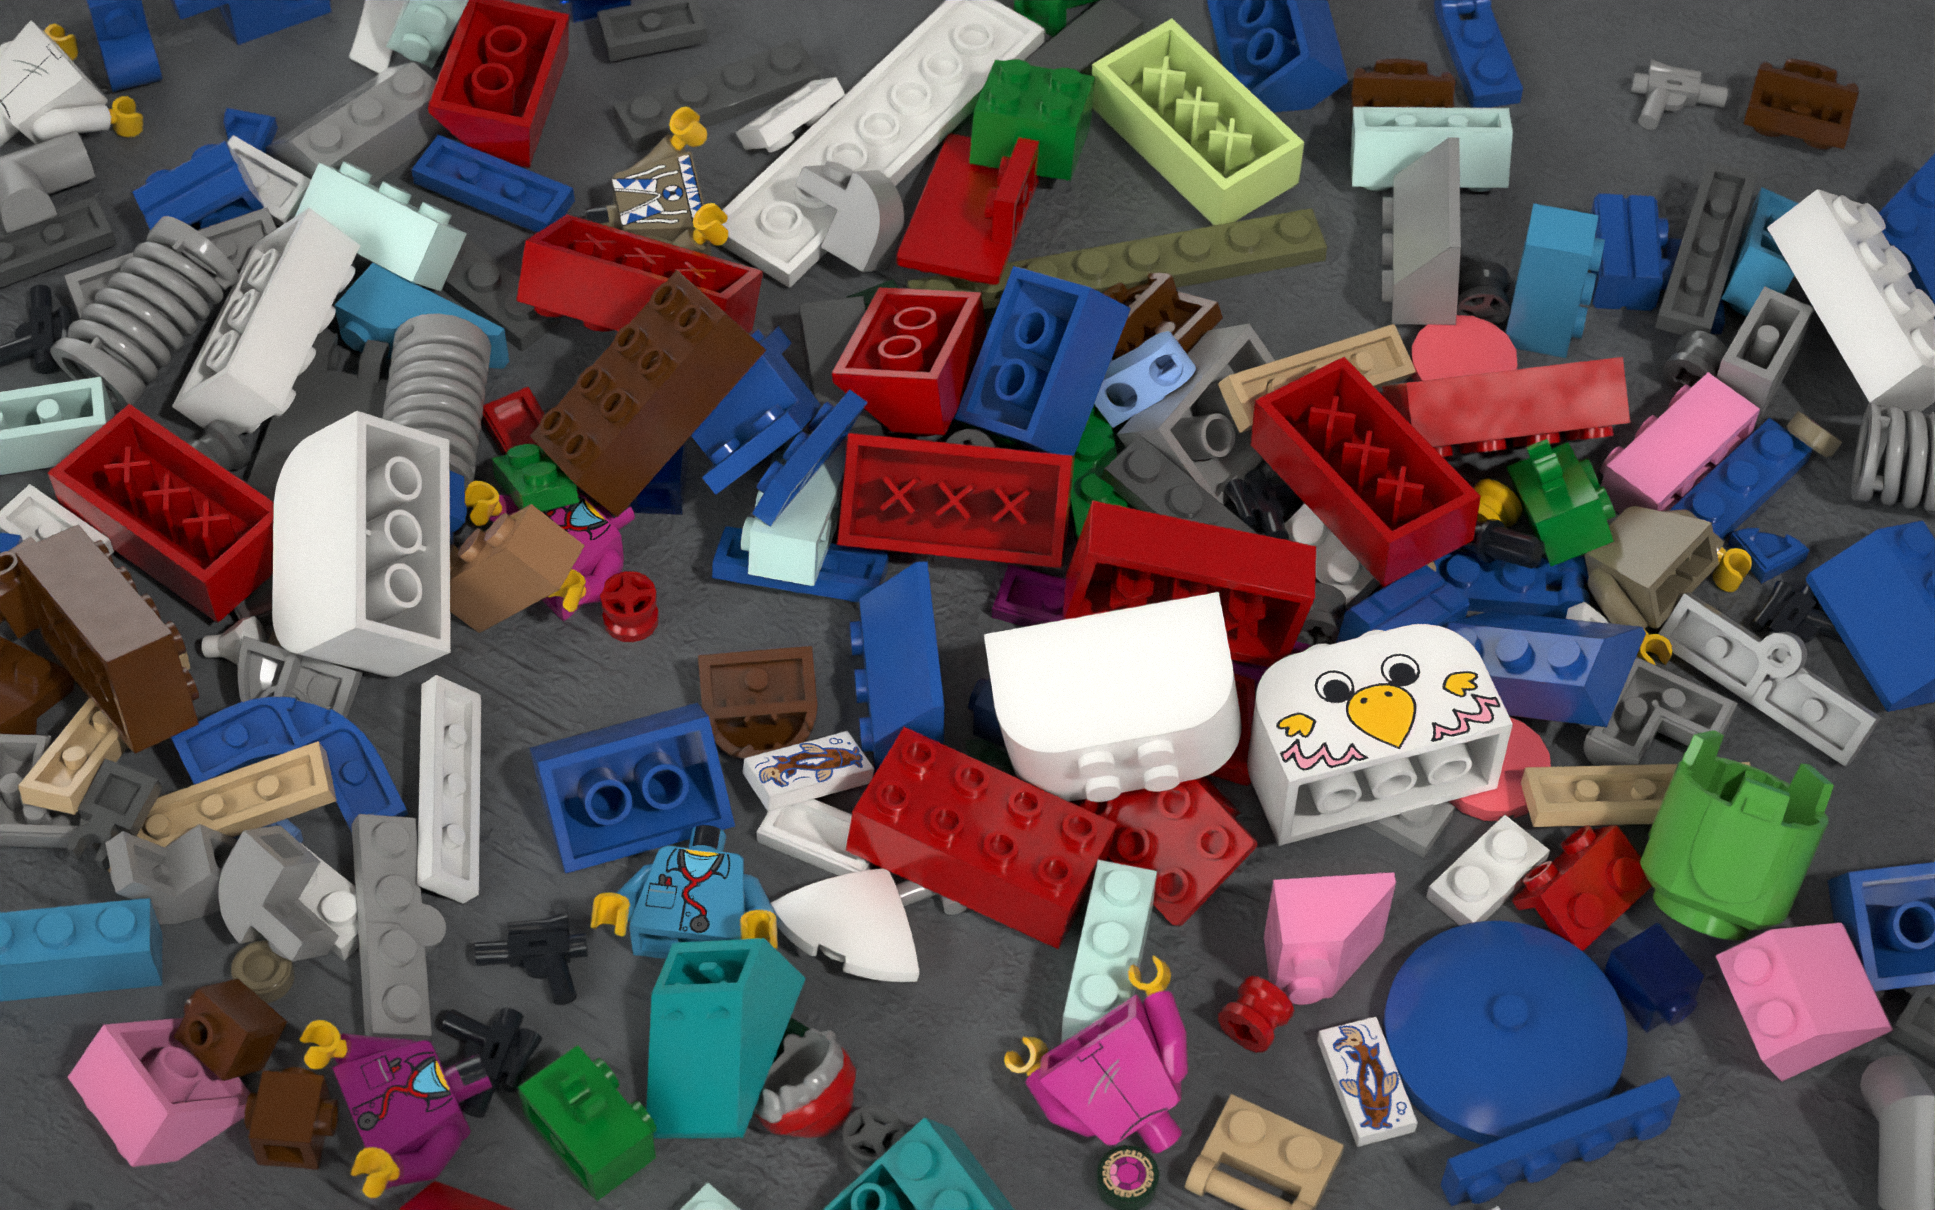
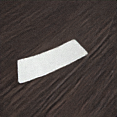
[349,0,405,73]

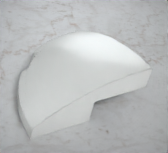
[771,868,919,982]

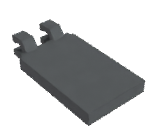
[247,332,391,502]

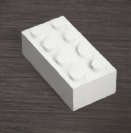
[1767,189,1935,412]
[172,208,360,436]

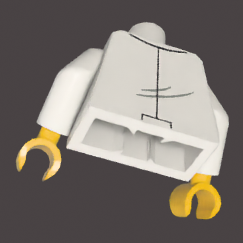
[0,20,143,148]

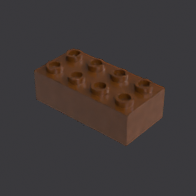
[530,270,766,518]
[15,524,199,754]

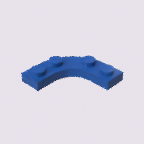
[171,697,409,832]

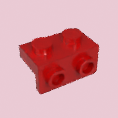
[1511,825,1652,951]

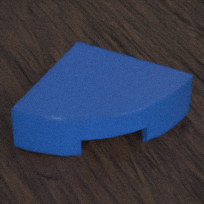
[224,108,278,154]
[1728,528,1809,584]

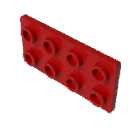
[896,134,1041,285]
[1068,776,1257,927]

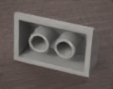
[266,62,450,185]
[1381,137,1461,325]
[1117,324,1275,505]

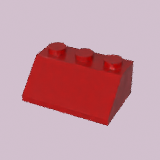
[428,0,569,168]
[831,287,987,437]

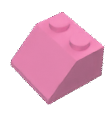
[1263,872,1396,1005]
[1716,923,1893,1081]
[68,1018,250,1167]

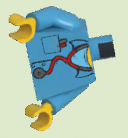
[590,825,778,959]

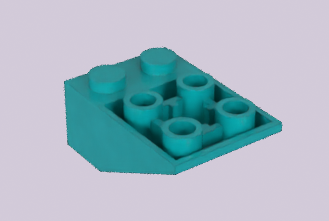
[646,938,806,1139]
[823,1117,1015,1210]

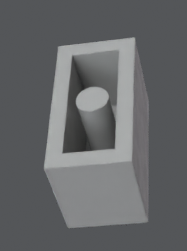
[1716,286,1814,421]

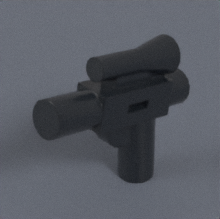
[0,285,72,374]
[1224,469,1303,540]
[1750,581,1845,644]
[475,912,588,1005]
[442,1008,543,1118]

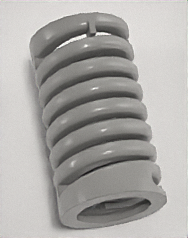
[50,216,239,411]
[382,313,491,490]
[1851,403,1935,513]

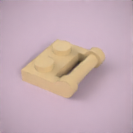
[1185,1094,1344,1210]

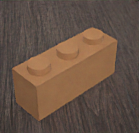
[450,504,585,633]

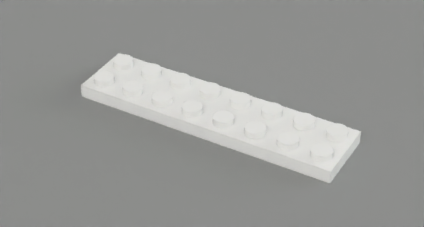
[722,0,1045,288]

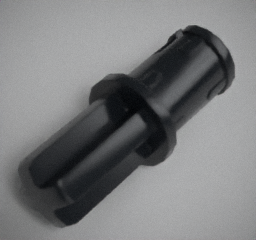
[1458,519,1545,569]

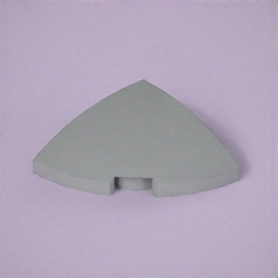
[238,636,363,718]

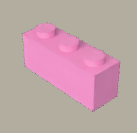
[1600,372,1760,514]

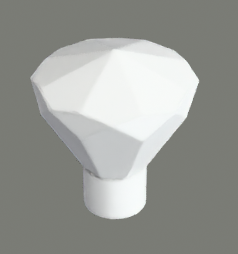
[202,616,267,665]

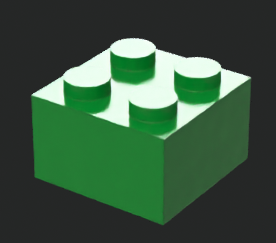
[969,59,1095,181]

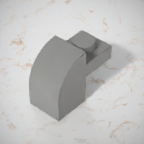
[795,161,904,272]
[105,824,238,924]
[218,825,339,962]

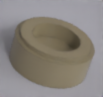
[1787,411,1843,458]
[231,940,295,1003]

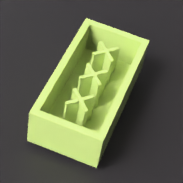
[1092,19,1304,226]

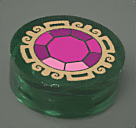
[1096,1145,1159,1210]

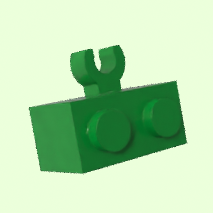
[1506,439,1616,567]
[518,1045,657,1202]

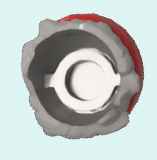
[753,1028,856,1138]

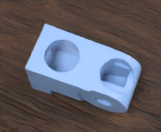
[1094,331,1196,428]

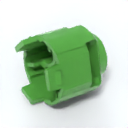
[1640,730,1834,940]

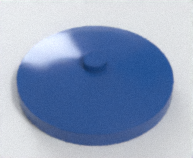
[1382,921,1627,1145]

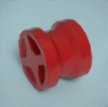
[600,571,659,643]
[1217,976,1294,1053]

